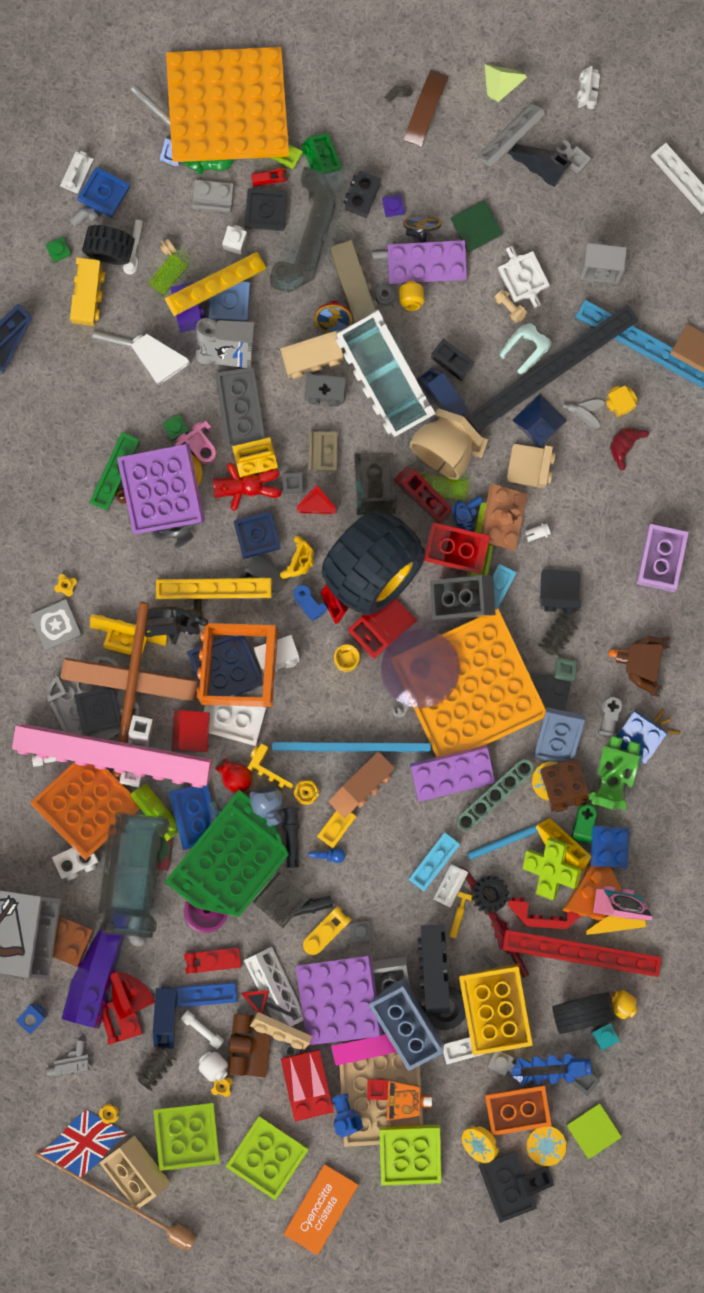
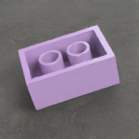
[636,524,689,592]

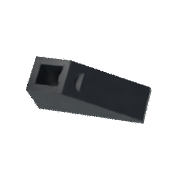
[508,144,572,187]

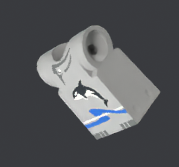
[195,318,254,368]

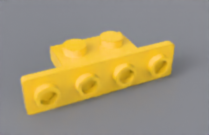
[90,614,167,658]

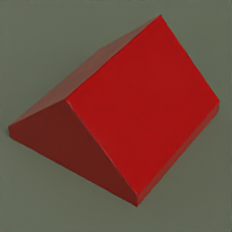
[171,710,210,752]

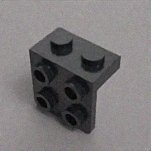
[539,570,581,614]

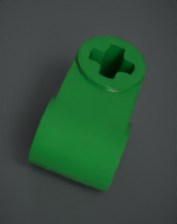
[571,805,596,844]

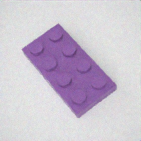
[387,240,467,284]
[410,745,495,802]

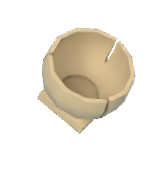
[409,408,484,480]

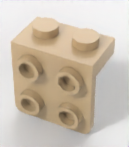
[507,444,555,489]

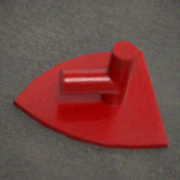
[111,971,155,1019]

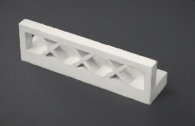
[244,947,303,1027]

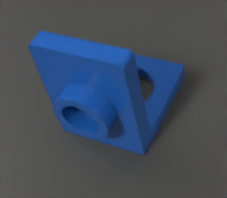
[16,1003,47,1034]

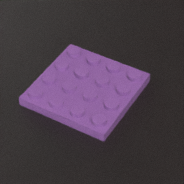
[117,444,205,535]
[296,955,383,1045]

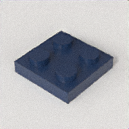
[233,511,281,559]

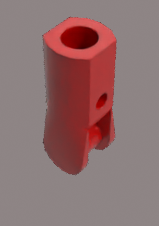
[251,168,287,187]

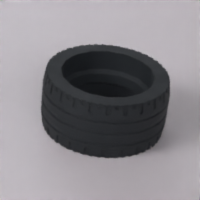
[552,992,616,1034]

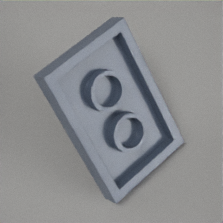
[534,707,585,763]

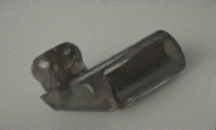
[384,84,413,104]

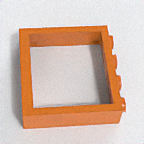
[196,623,278,707]

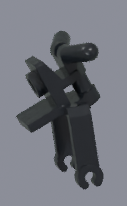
[145,599,208,645]

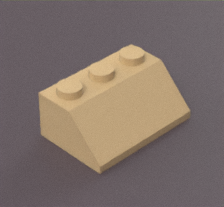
[280,331,344,379]
[100,1136,171,1209]

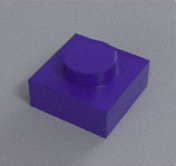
[382,194,405,218]

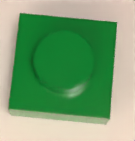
[46,237,71,263]
[163,414,189,441]

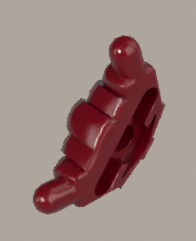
[609,428,649,470]

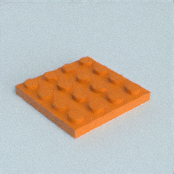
[30,762,140,860]

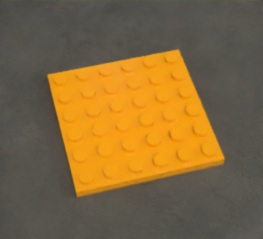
[166,47,289,162]
[391,609,546,757]

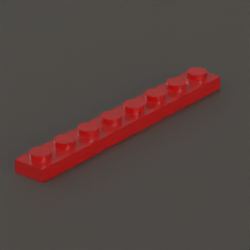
[502,930,662,977]

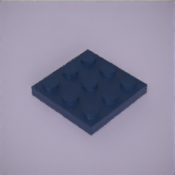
[187,635,263,706]

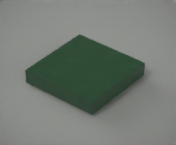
[450,201,503,253]

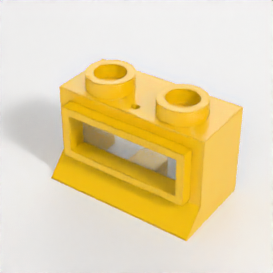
[232,437,278,477]

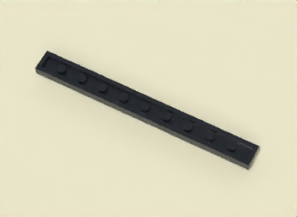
[467,305,639,433]

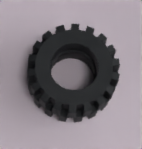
[82,225,135,265]

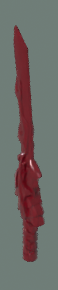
[458,866,529,978]

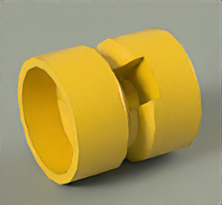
[334,645,360,672]

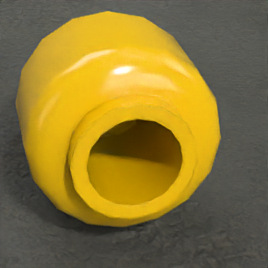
[399,281,425,311]
[610,990,638,1019]

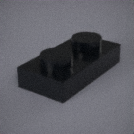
[516,1166,554,1198]

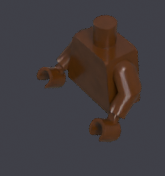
[616,636,671,697]

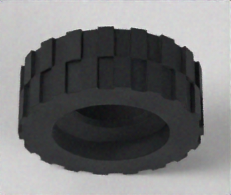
[423,986,466,1030]

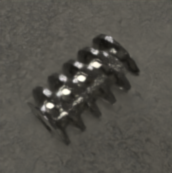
[537,613,578,656]
[135,1046,177,1091]

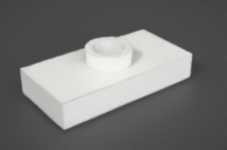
[433,864,468,908]

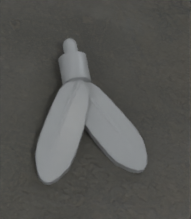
[563,399,605,429]

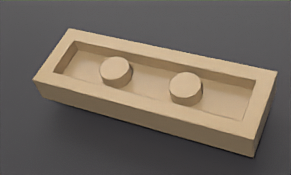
[250,1012,312,1050]

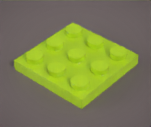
[153,1103,220,1171]
[226,1116,309,1201]
[379,1124,441,1186]

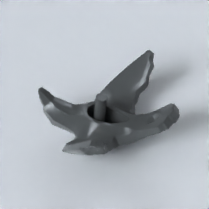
[152,523,198,549]

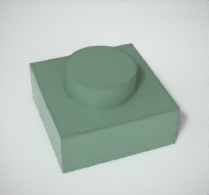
[554,658,576,682]

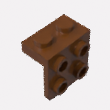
[540,759,589,812]

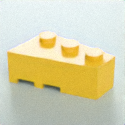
[70,258,106,326]

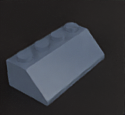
[368,978,444,1071]

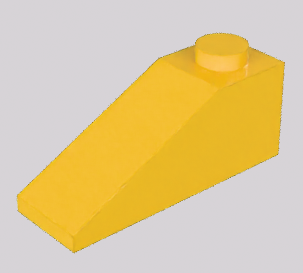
[536,818,592,873]
[585,915,646,935]

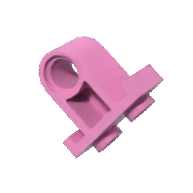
[175,421,216,465]

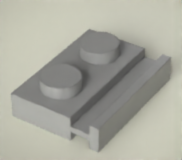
[192,180,234,213]

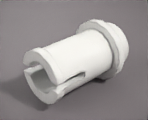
[525,523,551,542]

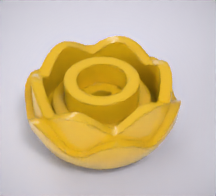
[294,780,319,804]

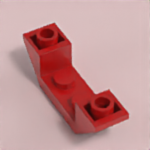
[507,897,581,929]

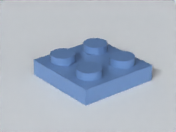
[209,282,250,322]

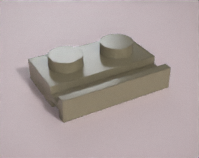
[309,431,338,472]

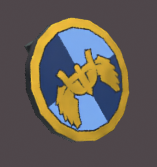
[403,215,442,243]

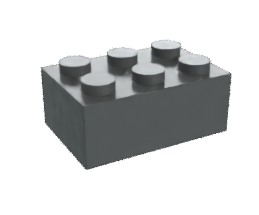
[430,575,496,620]

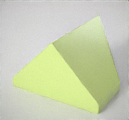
[485,64,527,102]

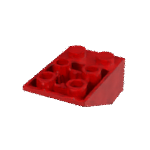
[347,599,417,661]

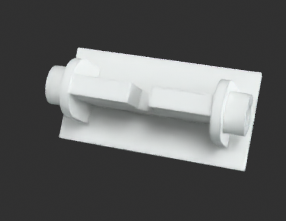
[577,66,600,109]
[60,151,94,194]

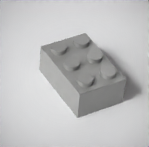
[580,241,626,284]

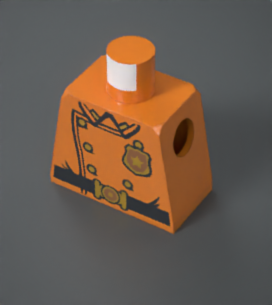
[387,1080,432,1120]

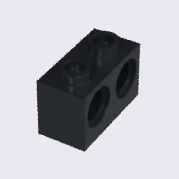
[343,171,381,219]
[431,338,474,382]

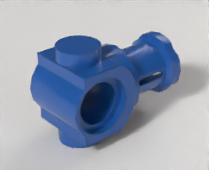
[331,1094,364,1137]

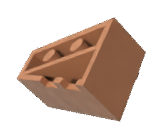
[329,751,395,818]

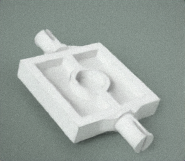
[498,246,550,308]

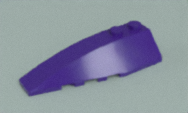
[61,907,131,1029]

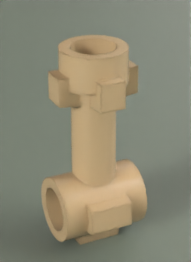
[494,289,528,324]

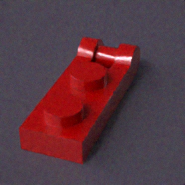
[184,948,241,974]

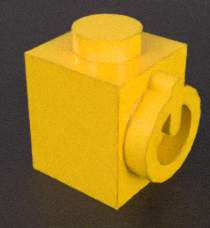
[606,385,638,418]

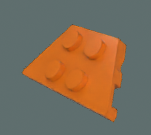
[562,863,622,920]

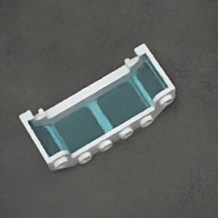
[335,309,435,437]

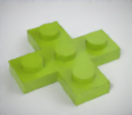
[522,837,581,900]

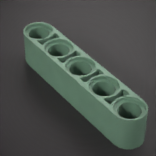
[457,759,534,831]

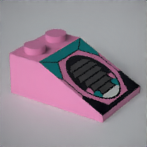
[593,886,652,920]

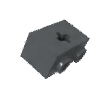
[305,374,346,407]

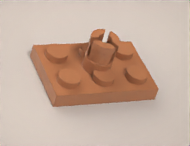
[481,484,527,551]

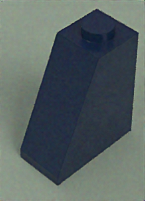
[417,367,468,417]
[153,986,177,1049]

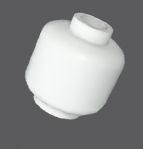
[199,1051,228,1082]

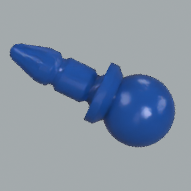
[307,848,346,863]

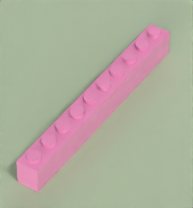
[12,723,213,788]

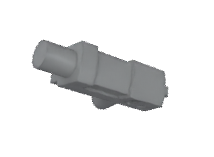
[46,1040,92,1077]

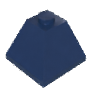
[512,394,567,448]

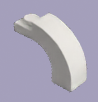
[120,715,153,787]

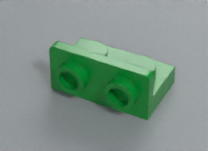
[302,133,342,179]

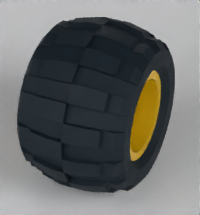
[321,510,425,615]

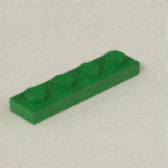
[89,432,140,512]

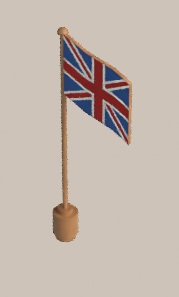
[35,1110,197,1251]

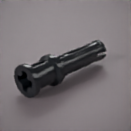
[282,807,300,868]

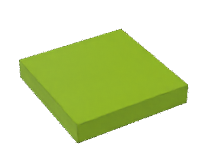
[566,1103,622,1159]

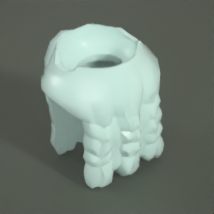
[500,323,552,374]

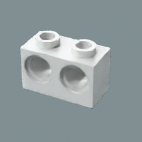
[52,848,100,881]

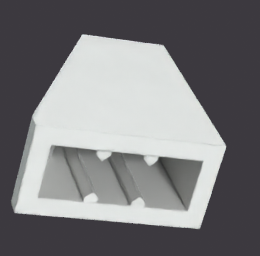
[131,334,191,386]

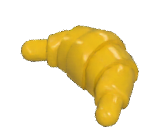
[280,536,314,579]

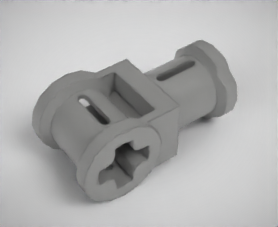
[598,697,622,737]

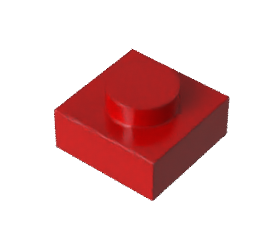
[367,1079,388,1100]

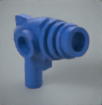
[451,496,483,532]

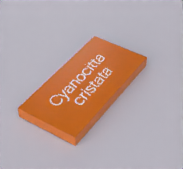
[283,1164,359,1255]

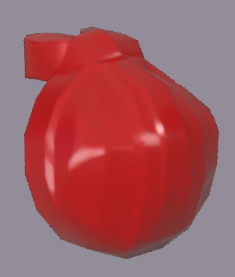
[215,759,252,793]

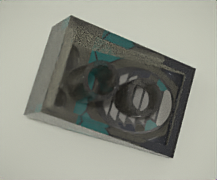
[354,453,397,515]

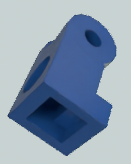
[294,585,328,622]

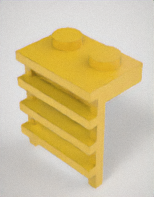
[248,744,294,790]

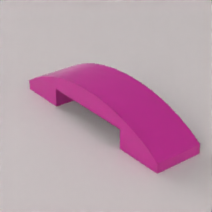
[331,1034,397,1065]

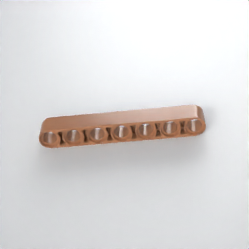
[60,658,198,701]

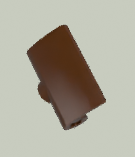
[227,1014,271,1078]

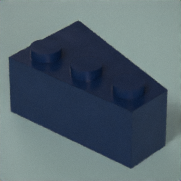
[0,304,32,374]

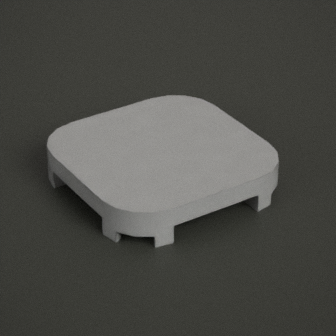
[47,656,140,740]

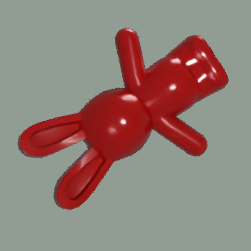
[212,462,282,511]

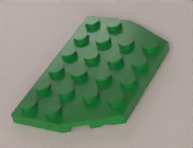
[164,790,289,917]

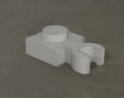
[556,140,591,175]
[487,1051,525,1076]

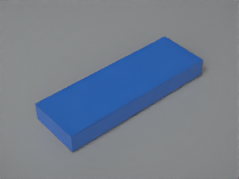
[176,982,237,1007]

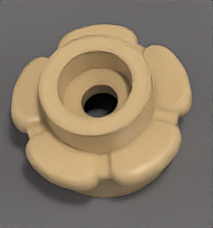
[160,239,176,257]

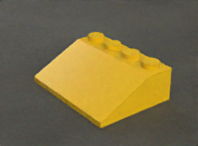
[459,963,533,1056]

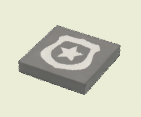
[30,599,82,651]

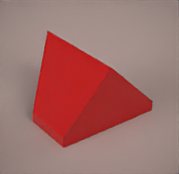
[297,485,336,515]

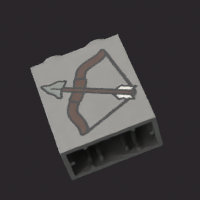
[0,890,61,979]

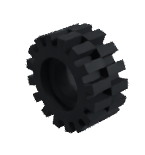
[471,875,509,914]

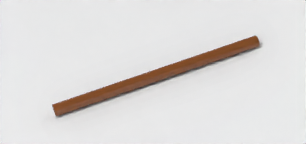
[113,602,149,777]

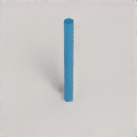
[467,823,539,860]

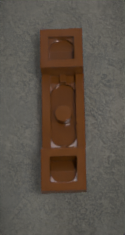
[403,70,448,147]

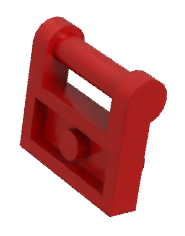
[102,1002,143,1045]

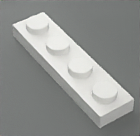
[651,143,704,214]

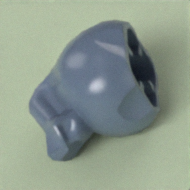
[249,787,283,827]

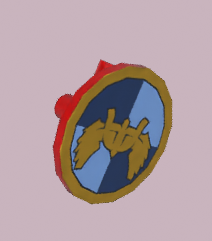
[314,301,353,333]

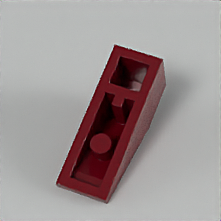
[394,466,452,523]

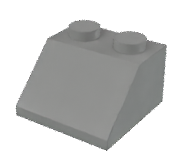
[372,957,411,995]

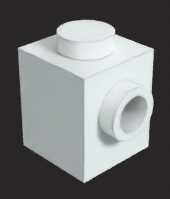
[222,225,247,255]

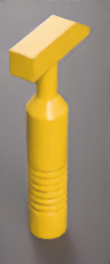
[449,892,472,938]

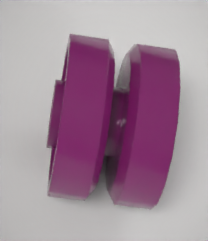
[183,901,228,934]

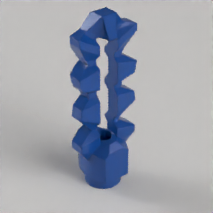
[511,1053,592,1087]

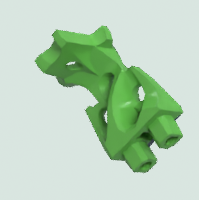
[589,736,643,810]

